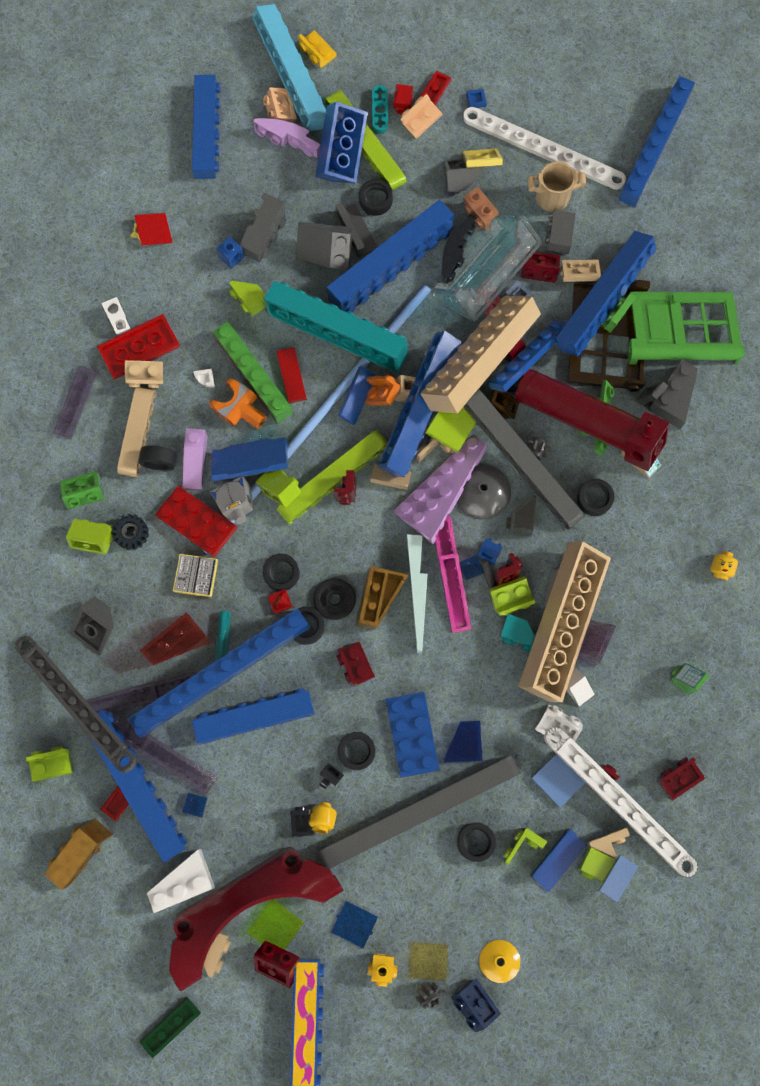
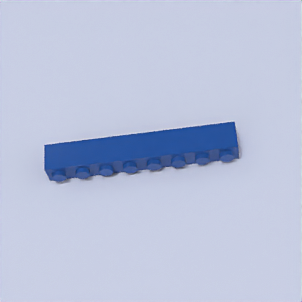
[619,76,695,207]
[556,231,656,357]
[378,331,462,477]
[90,710,188,863]

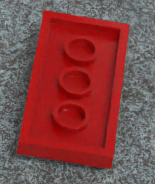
[97,314,181,380]
[155,486,238,558]

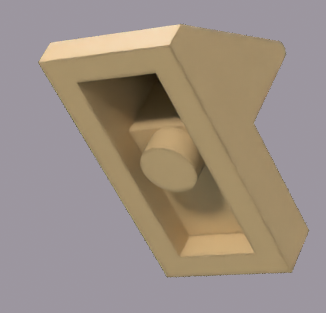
[586,828,630,859]

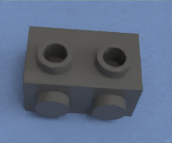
[545,210,576,254]

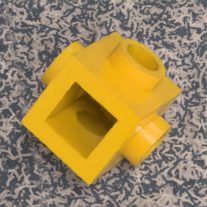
[367,953,397,986]

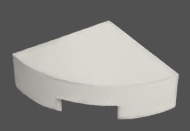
[193,368,215,388]

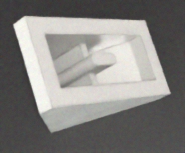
[566,667,594,706]

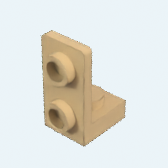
[416,437,455,463]

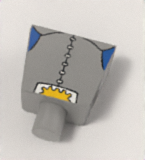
[210,476,253,524]

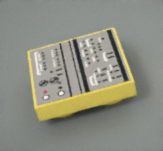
[173,554,218,598]

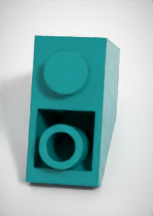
[500,614,535,653]

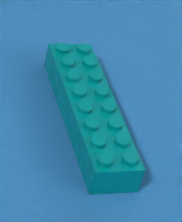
[264,280,409,374]

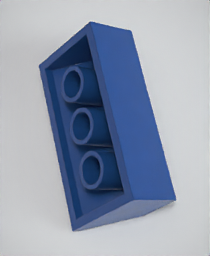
[315,102,368,184]

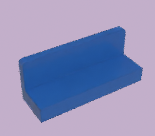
[530,829,586,892]

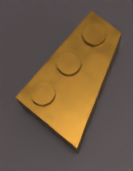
[355,566,408,630]
[44,819,113,890]

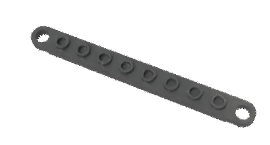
[15,636,136,773]

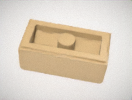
[371,464,411,490]

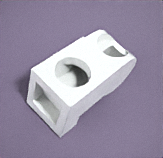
[101,297,131,336]

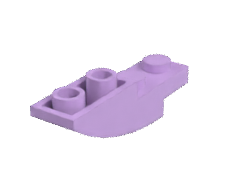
[253,118,320,158]

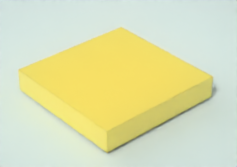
[462,148,503,168]

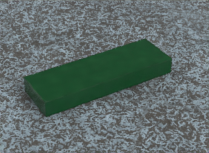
[139,997,201,1059]

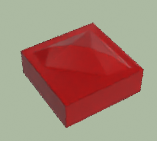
[268,589,293,614]

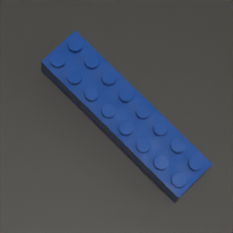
[327,199,454,313]

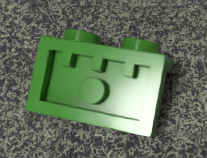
[601,293,636,333]
[60,471,104,509]

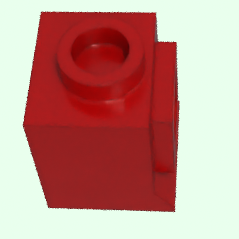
[393,84,413,115]

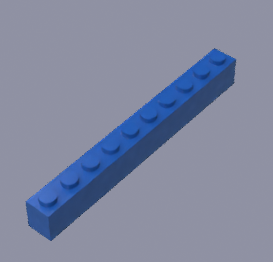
[127,608,310,738]

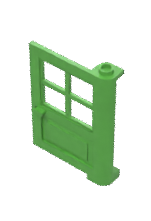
[628,292,745,365]

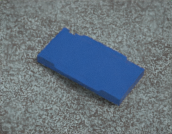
[211,437,288,481]

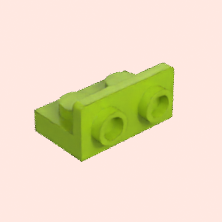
[489,576,536,616]
[25,746,73,782]

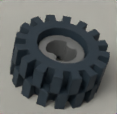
[112,514,149,550]

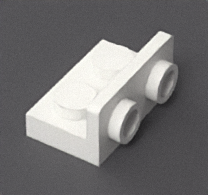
[535,705,583,743]

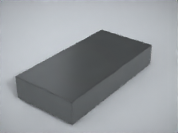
[636,382,668,405]

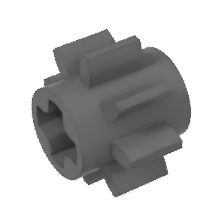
[527,437,550,460]
[416,982,443,1009]

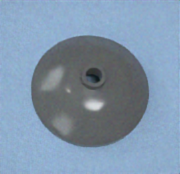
[457,464,511,519]

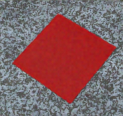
[134,213,173,245]

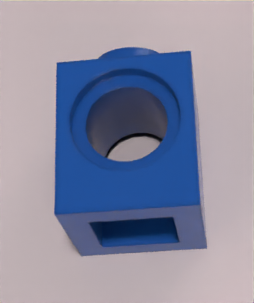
[217,236,244,269]

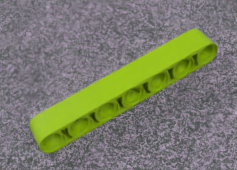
[324,89,407,191]
[276,430,388,524]

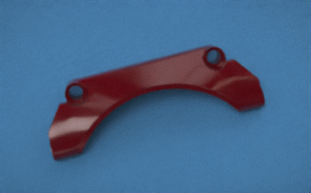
[169,847,344,991]

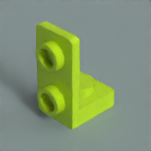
[503,828,547,865]

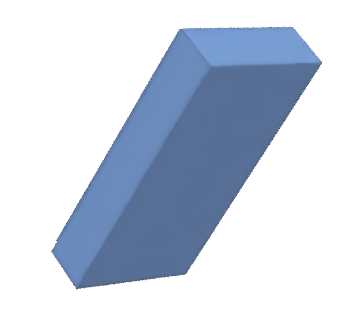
[599,855,638,902]

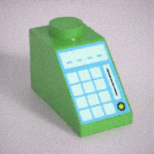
[670,663,709,695]

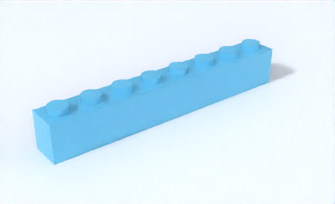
[252,4,326,131]

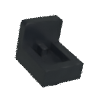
[290,806,312,836]

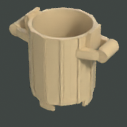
[527,161,587,213]

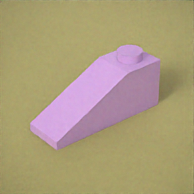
[183,428,208,490]

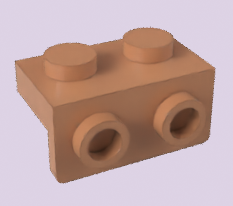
[463,187,499,232]

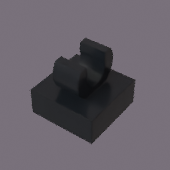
[319,763,344,789]

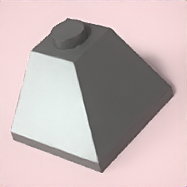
[444,159,483,194]
[70,596,114,656]

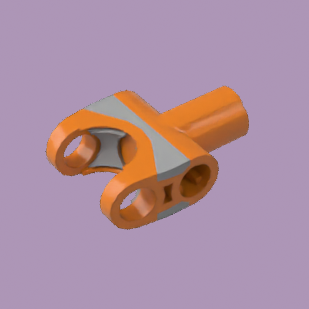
[208,378,267,429]

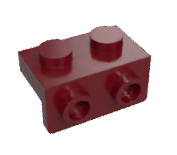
[657,757,706,801]

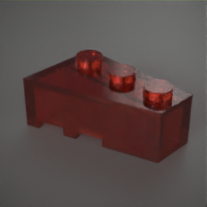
[140,612,212,666]

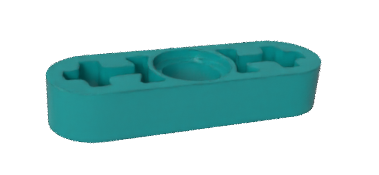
[372,85,388,134]

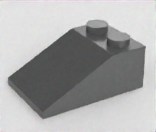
[296,222,353,270]

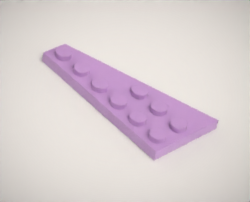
[394,434,488,544]

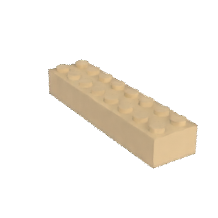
[420,296,541,414]
[518,541,611,703]

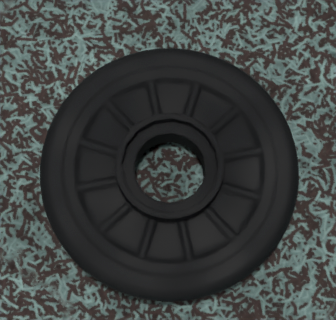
[313,578,356,620]

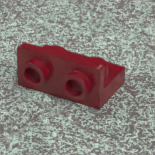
[520,250,561,283]
[333,470,357,505]
[494,553,522,586]
[336,642,375,687]
[254,941,300,988]

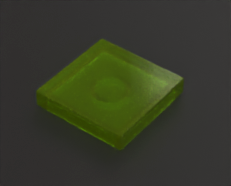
[247,899,304,949]

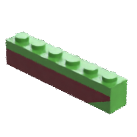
[212,321,293,424]

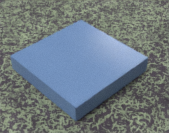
[531,754,586,808]

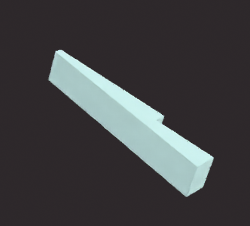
[407,534,428,653]

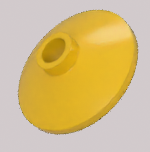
[479,940,520,983]

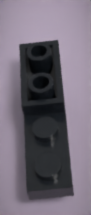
[441,215,476,287]

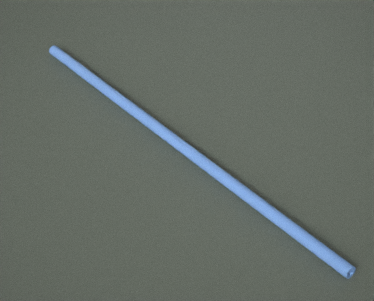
[200,285,431,554]

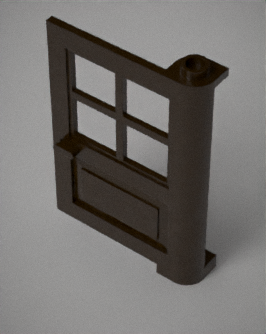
[568,280,650,392]

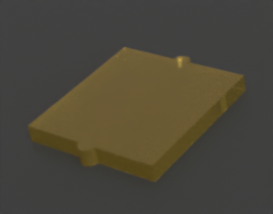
[409,942,449,981]

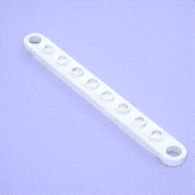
[463,107,626,190]
[544,727,698,877]

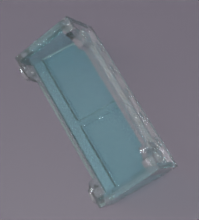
[431,214,543,322]

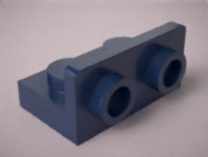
[451,979,501,1032]

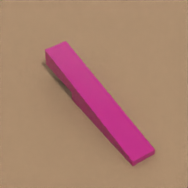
[435,516,471,633]

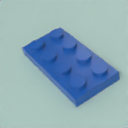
[386,692,439,778]

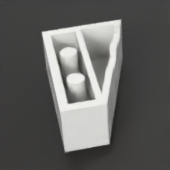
[147,849,215,913]

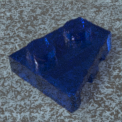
[444,721,483,763]

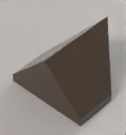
[489,390,520,420]

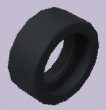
[359,179,393,216]
[139,445,176,471]
[577,479,615,516]
[262,553,300,591]
[293,606,325,645]
[338,732,376,771]
[457,823,496,862]

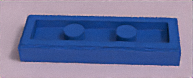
[338,366,376,425]

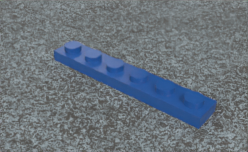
[489,320,567,392]

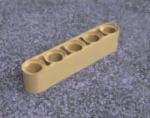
[117,387,156,477]

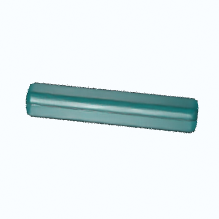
[215,611,231,661]

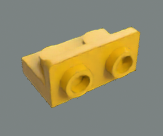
[298,30,337,68]

